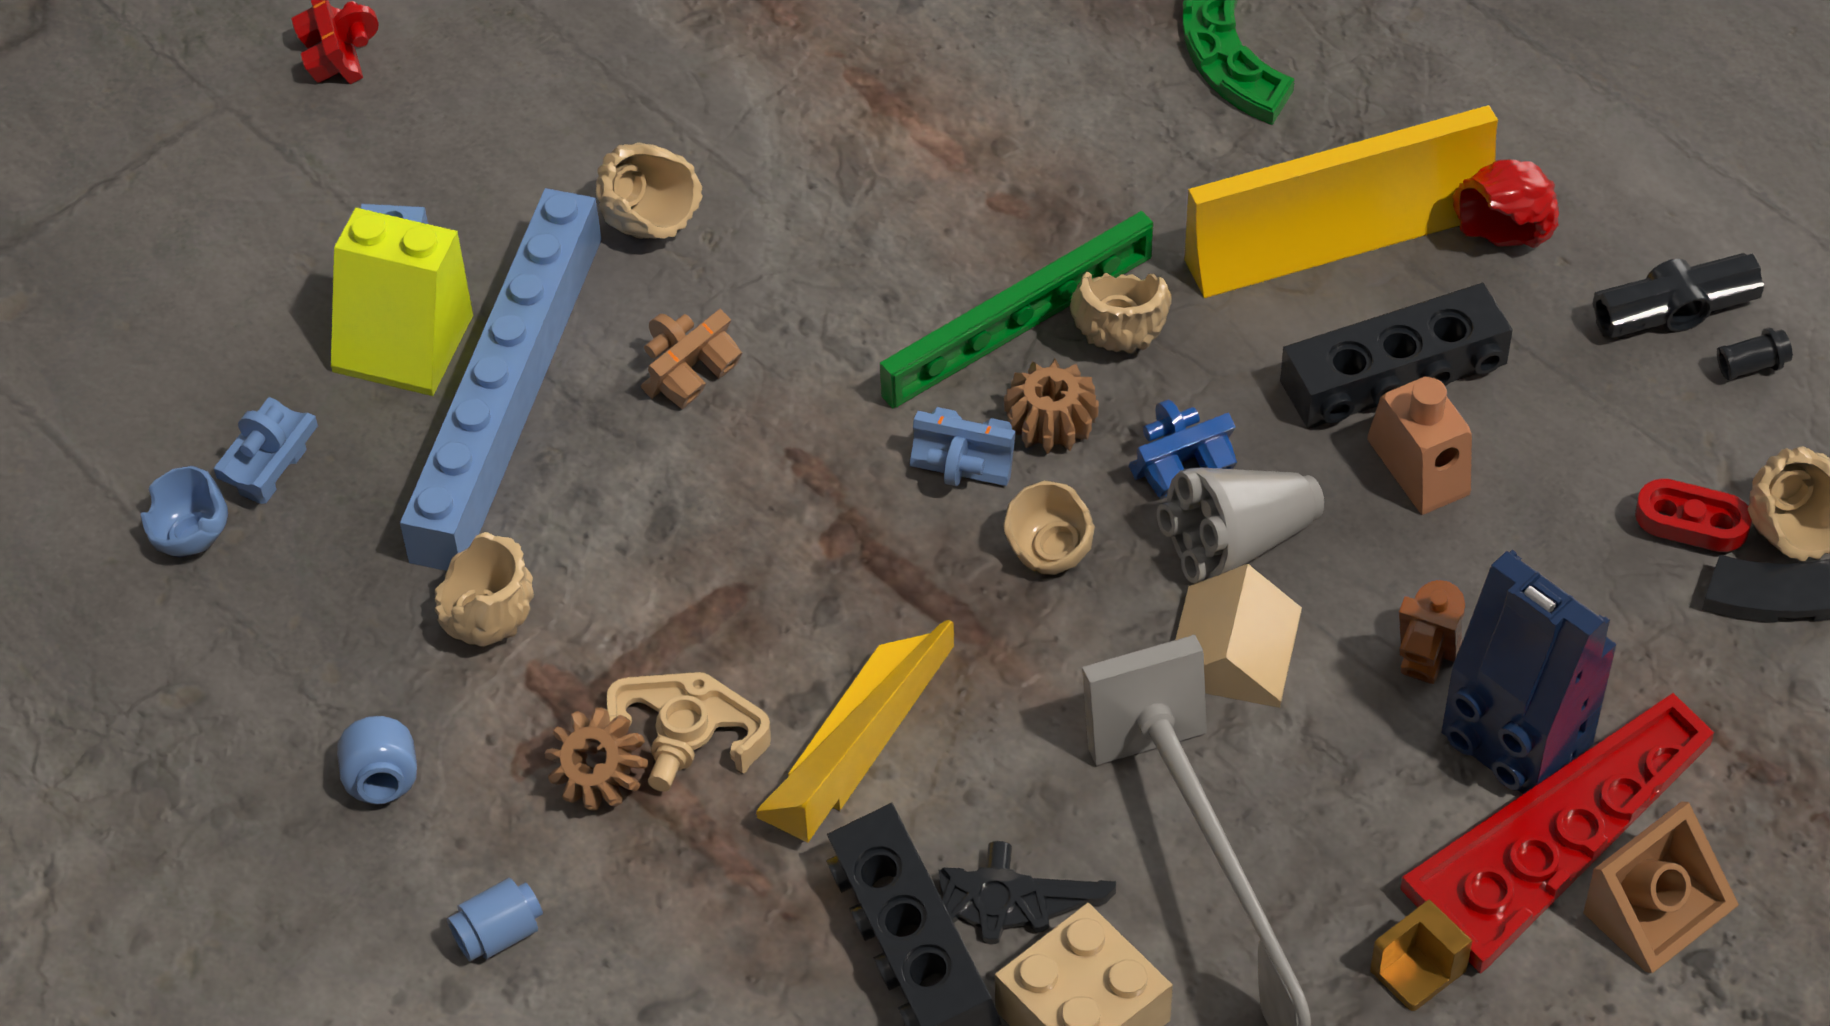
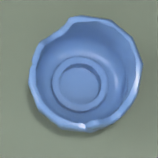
[140,466,228,557]

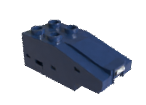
[1441,550,1617,794]

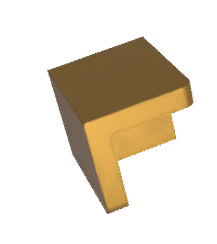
[1370,899,1472,1011]

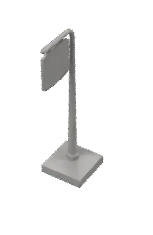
[1082,635,1311,1026]

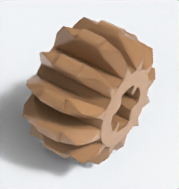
[1004,358,1099,454]
[545,708,648,810]

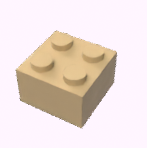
[995,903,1173,1026]

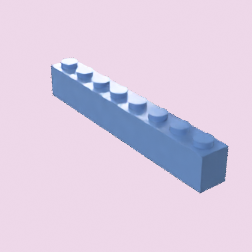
[400,188,602,571]

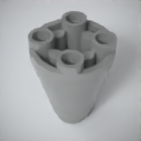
[1157,468,1324,583]

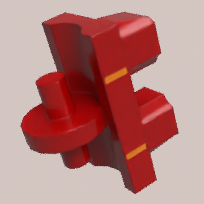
[291,0,379,84]

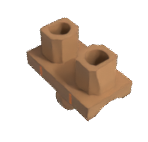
[641,308,742,409]

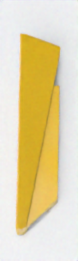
[756,620,954,843]

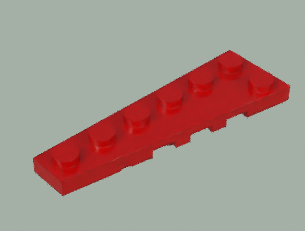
[1400,693,1714,974]

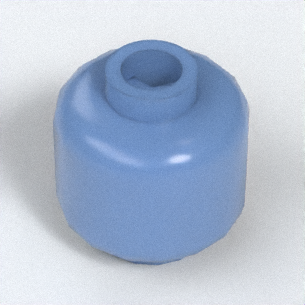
[337,716,417,804]

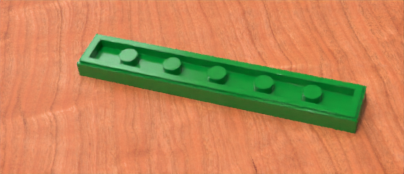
[880,211,1153,409]

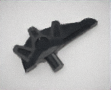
[938,841,1116,945]

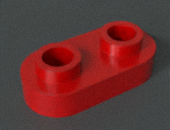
[1635,479,1752,552]

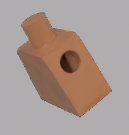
[1367,376,1472,515]

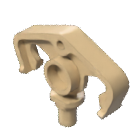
[607,672,771,791]

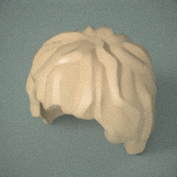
[596,142,702,239]
[1070,272,1172,353]
[1748,446,1830,562]
[435,532,534,647]

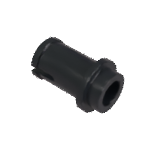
[1716,327,1793,380]

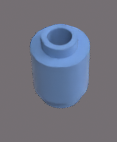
[447,878,543,961]

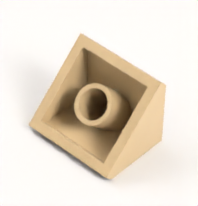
[1175,564,1302,708]

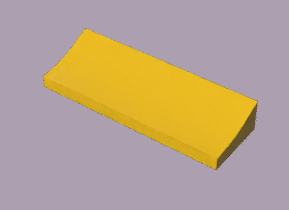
[1184,105,1498,298]

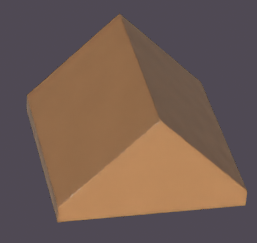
[1583,801,1739,973]

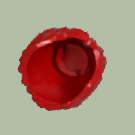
[1452,159,1559,248]

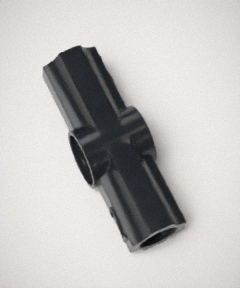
[1592,253,1764,338]

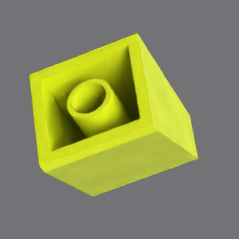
[331,207,473,396]

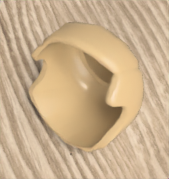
[1004,480,1095,575]

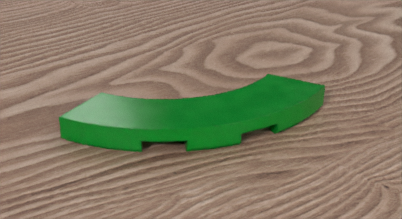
[1183,0,1295,125]

